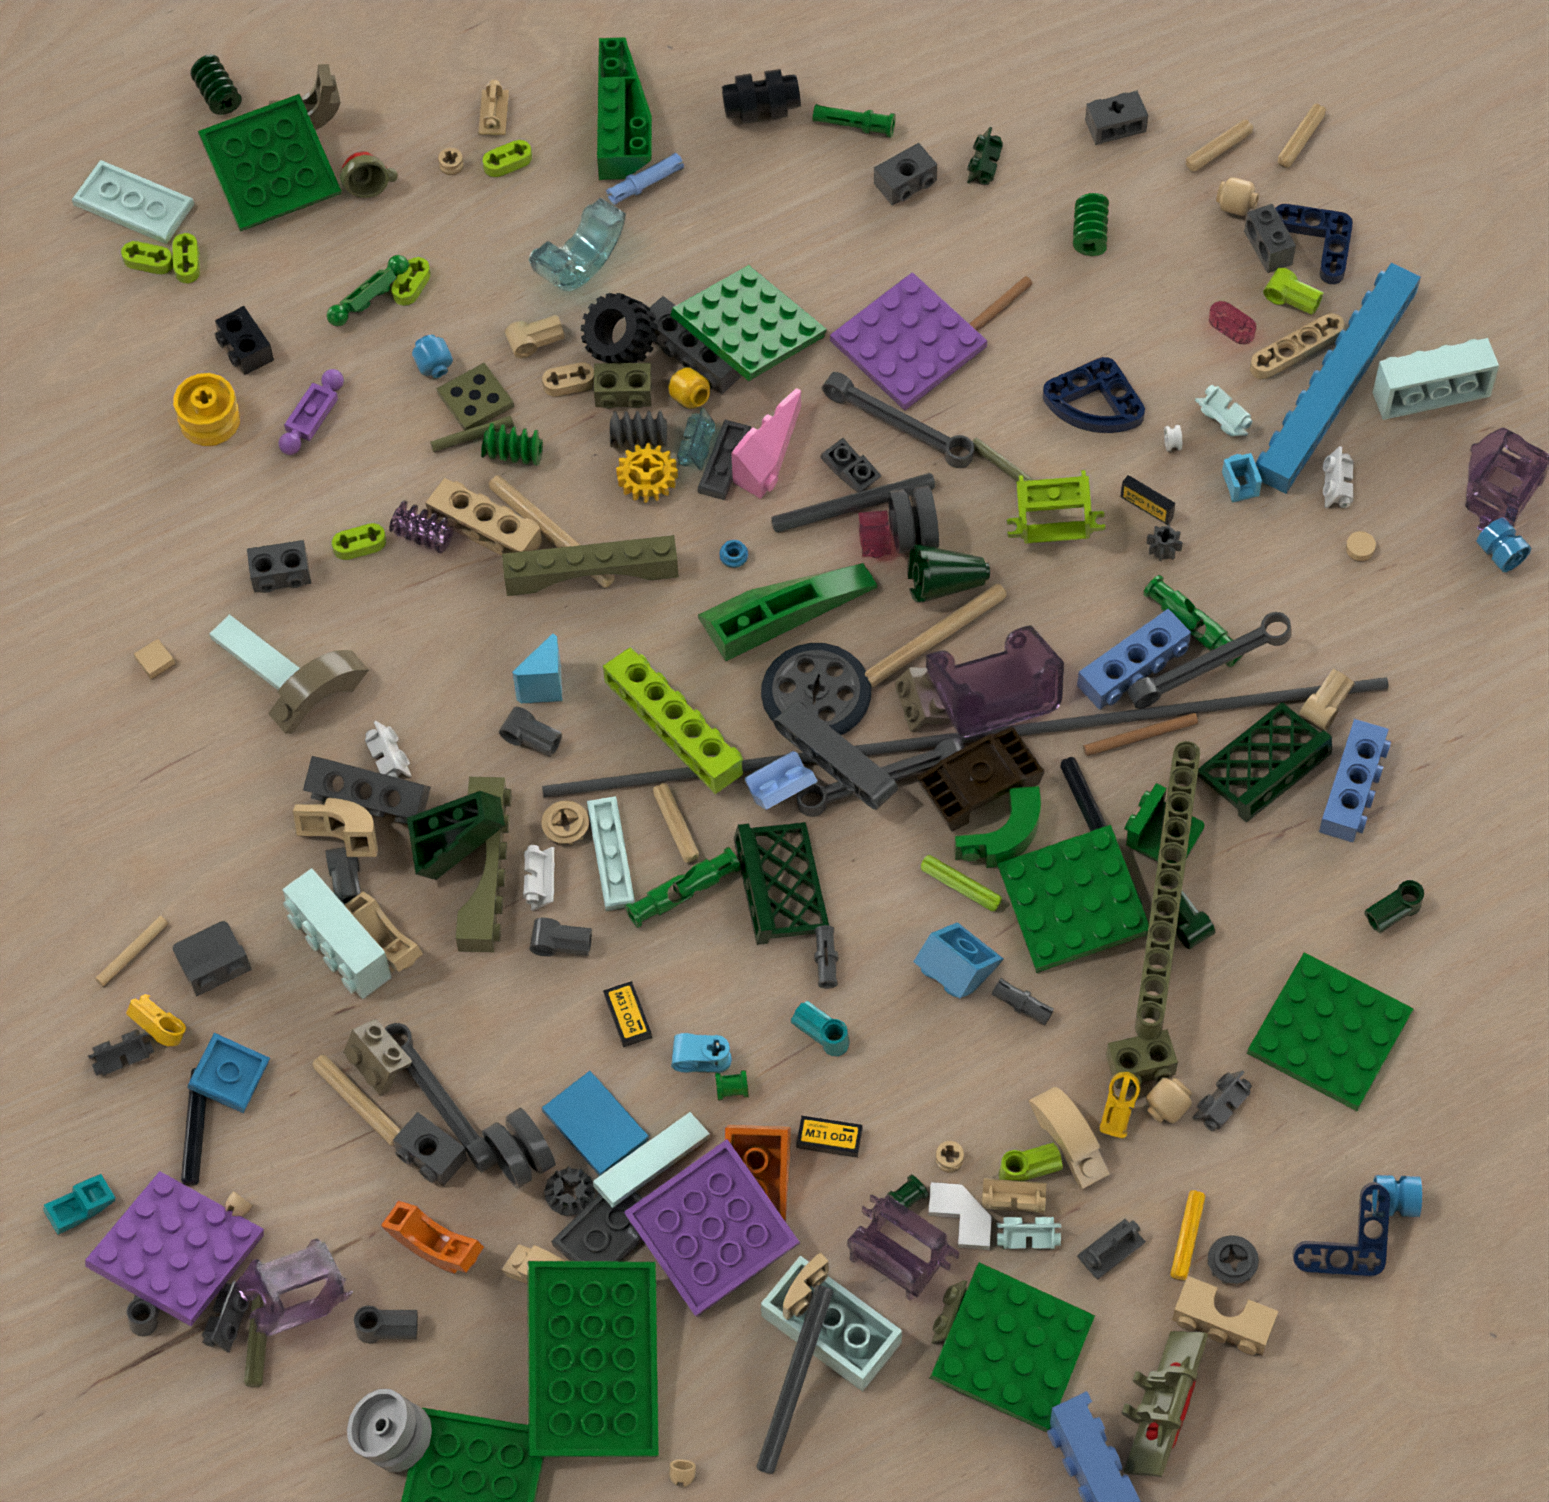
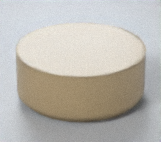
[1346,531,1376,561]

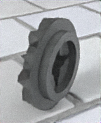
[544,1166,595,1216]
[1207,1235,1259,1286]

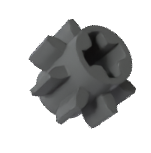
[1146,524,1183,561]

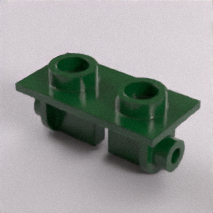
[967,127,1003,185]

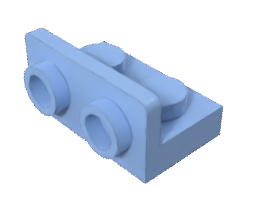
[745,751,818,810]

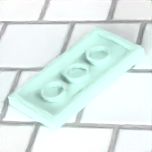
[72,160,194,244]

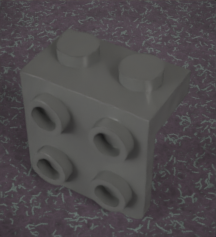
[173,921,252,997]

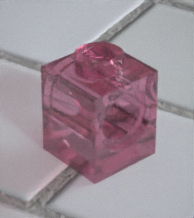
[858,510,891,558]

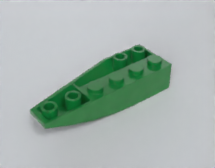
[597,37,652,180]
[698,563,878,662]

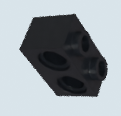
[214,306,274,375]

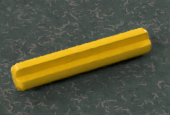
[1170,1190,1206,1281]

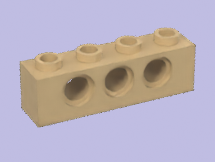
[426,478,542,556]

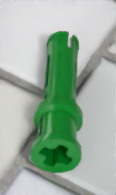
[812,104,896,138]

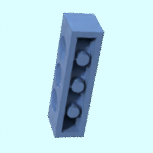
[1077,609,1191,710]
[1319,719,1391,843]

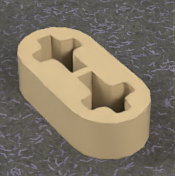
[542,362,594,397]

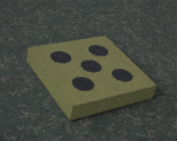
[436,362,514,430]

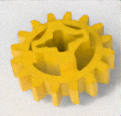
[616,443,678,503]

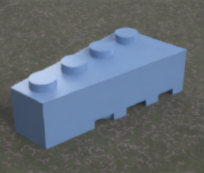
[1047,1391,1141,1502]

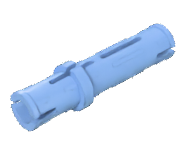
[606,153,684,205]

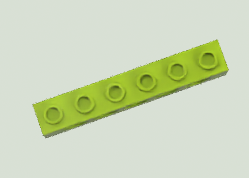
[603,647,743,794]

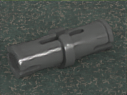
[814,925,839,989]
[991,978,1054,1026]

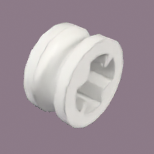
[1164,425,1183,452]

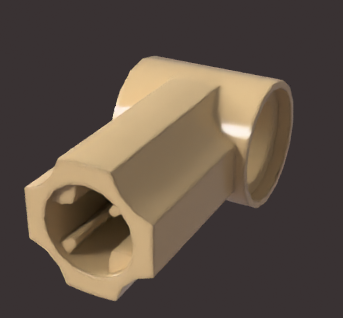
[505,315,565,358]
[1299,669,1355,731]

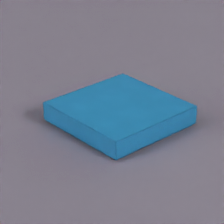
[187,1033,270,1113]

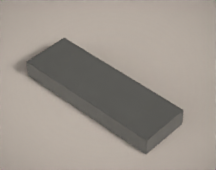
[698,419,751,500]

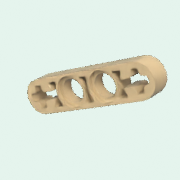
[1250,313,1345,379]

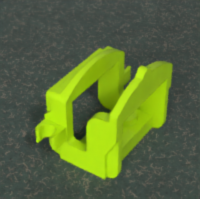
[1006,470,1106,544]

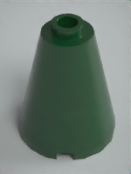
[907,545,990,603]

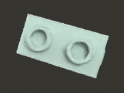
[1195,385,1253,437]
[996,1217,1061,1249]

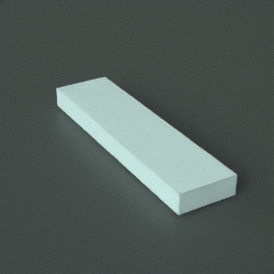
[209,614,300,690]
[587,796,635,911]
[593,1112,710,1208]

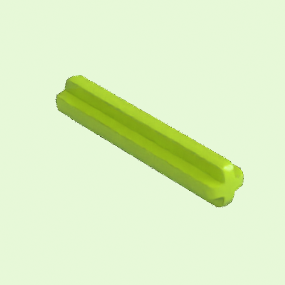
[920,855,1002,911]

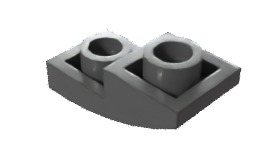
[820,438,882,492]

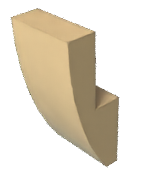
[783,1252,829,1320]

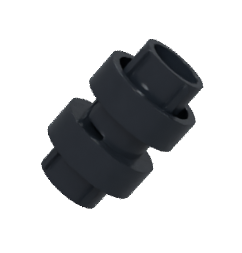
[721,69,801,124]

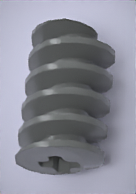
[610,411,668,447]

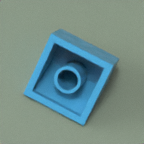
[913,922,1004,999]

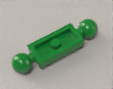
[326,255,409,327]

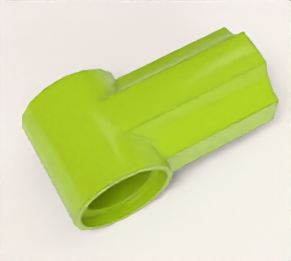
[1263,268,1324,315]
[998,1142,1063,1181]

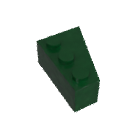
[407,791,505,880]

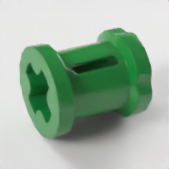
[715,1070,749,1101]

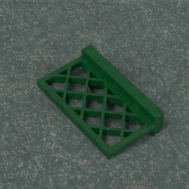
[1197,702,1332,823]
[733,822,829,945]

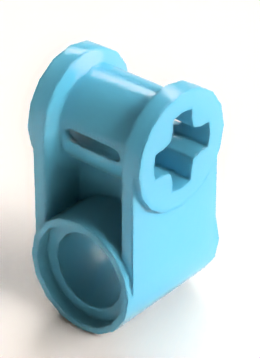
[671,1033,732,1073]

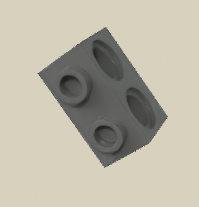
[1244,204,1296,273]
[247,540,311,593]

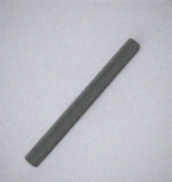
[771,473,935,532]
[756,1285,833,1474]

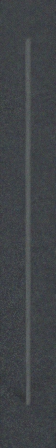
[542,677,1388,798]

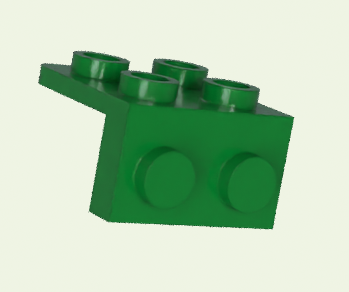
[1124,783,1205,863]

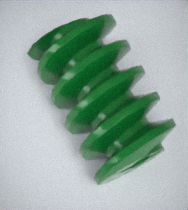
[1072,193,1109,256]
[481,423,543,466]

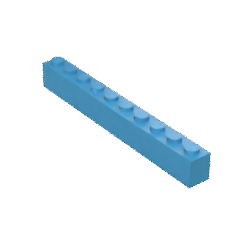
[1256,263,1421,494]

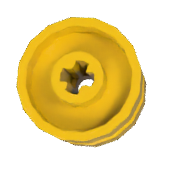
[173,373,240,446]

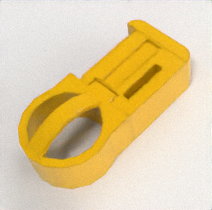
[126,994,186,1047]
[1100,1072,1140,1138]

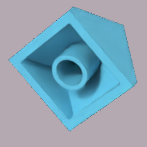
[512,633,562,703]

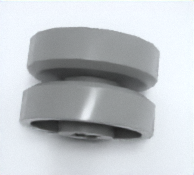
[347,1389,432,1472]

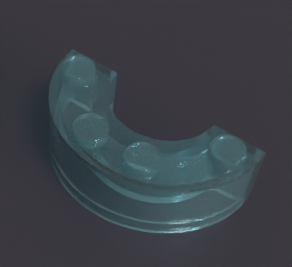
[529,197,626,291]

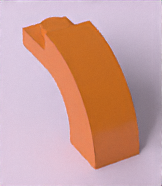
[381,1201,484,1274]

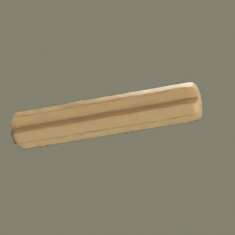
[1278,103,1326,168]
[1185,119,1253,171]
[653,783,699,863]

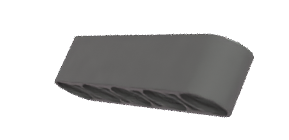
[773,701,898,810]

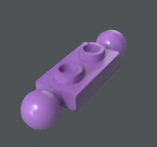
[278,369,344,455]

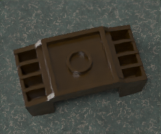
[917,726,1045,832]

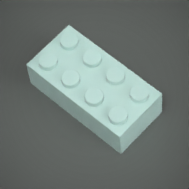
[1372,338,1499,420]
[282,868,392,999]
[761,1256,902,1392]

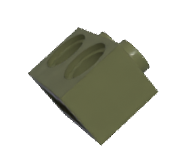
[594,363,652,409]
[1106,1029,1178,1089]

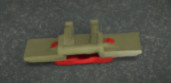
[1122,1331,1208,1477]

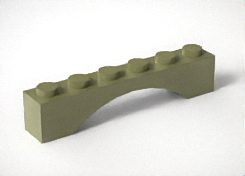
[502,535,679,596]
[456,777,512,952]

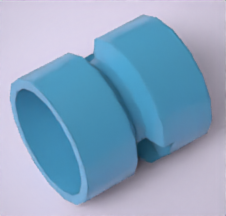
[1476,518,1532,572]
[1372,1175,1422,1217]

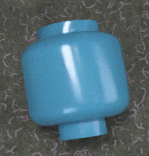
[412,334,453,378]

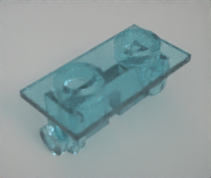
[677,408,715,470]

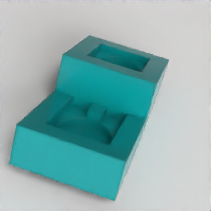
[43,1174,116,1235]

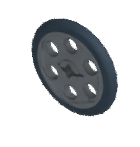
[761,643,872,735]

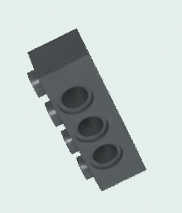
[649,296,742,394]
[303,756,431,824]

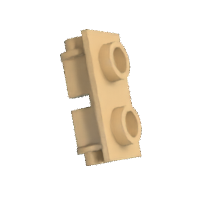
[479,80,509,135]
[982,1178,1047,1213]

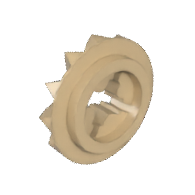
[541,801,589,846]

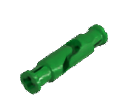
[1143,575,1243,667]
[625,847,741,928]

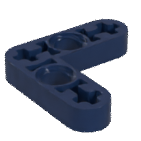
[1275,204,1353,284]
[1292,1182,1390,1276]

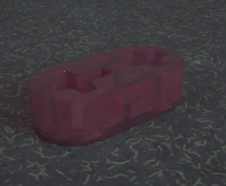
[1208,301,1256,345]

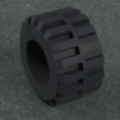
[580,293,658,363]

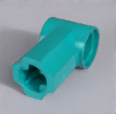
[791,1001,850,1057]

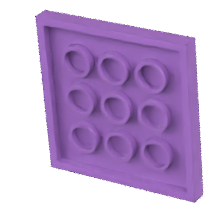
[830,272,987,411]
[624,1139,800,1317]
[85,1171,264,1326]

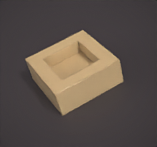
[134,639,175,679]

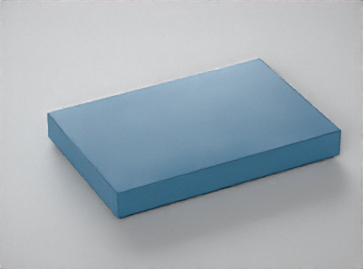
[542,1071,649,1176]

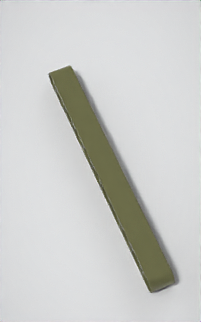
[1135,741,1200,1040]

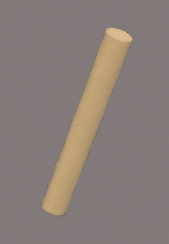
[95,916,168,987]

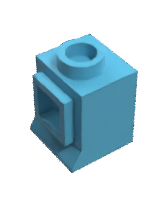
[1222,453,1262,502]

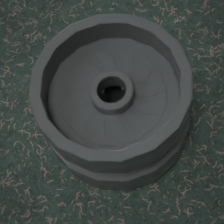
[888,485,939,554]
[482,1107,556,1189]

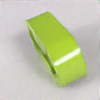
[482,140,532,177]
[172,233,200,284]
[121,241,173,275]
[392,257,431,306]
[332,523,386,560]

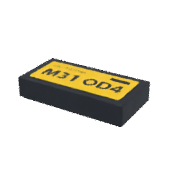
[1120,475,1176,525]
[603,981,652,1047]
[796,1115,863,1157]

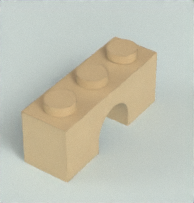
[1172,1276,1278,1355]

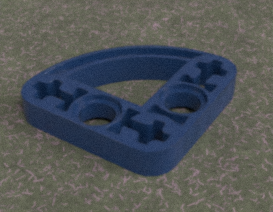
[1042,357,1145,433]

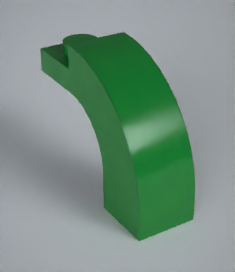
[954,786,1041,868]

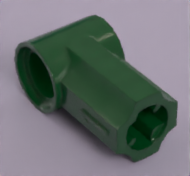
[1364,880,1424,933]
[1164,888,1216,949]

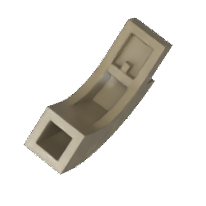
[269,64,341,130]
[268,650,369,734]

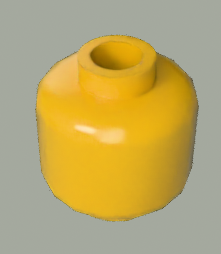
[668,367,710,409]

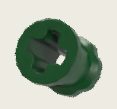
[887,1174,929,1216]

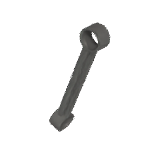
[822,372,974,468]
[1127,612,1292,709]
[797,737,965,817]
[385,1023,498,1173]

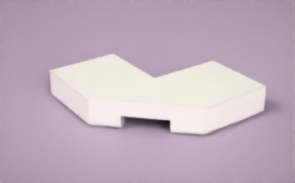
[928,1182,992,1250]

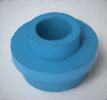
[719,540,748,568]

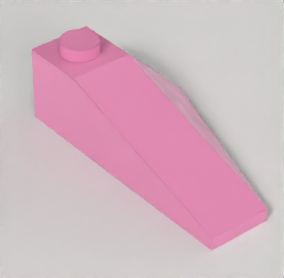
[731,388,801,499]

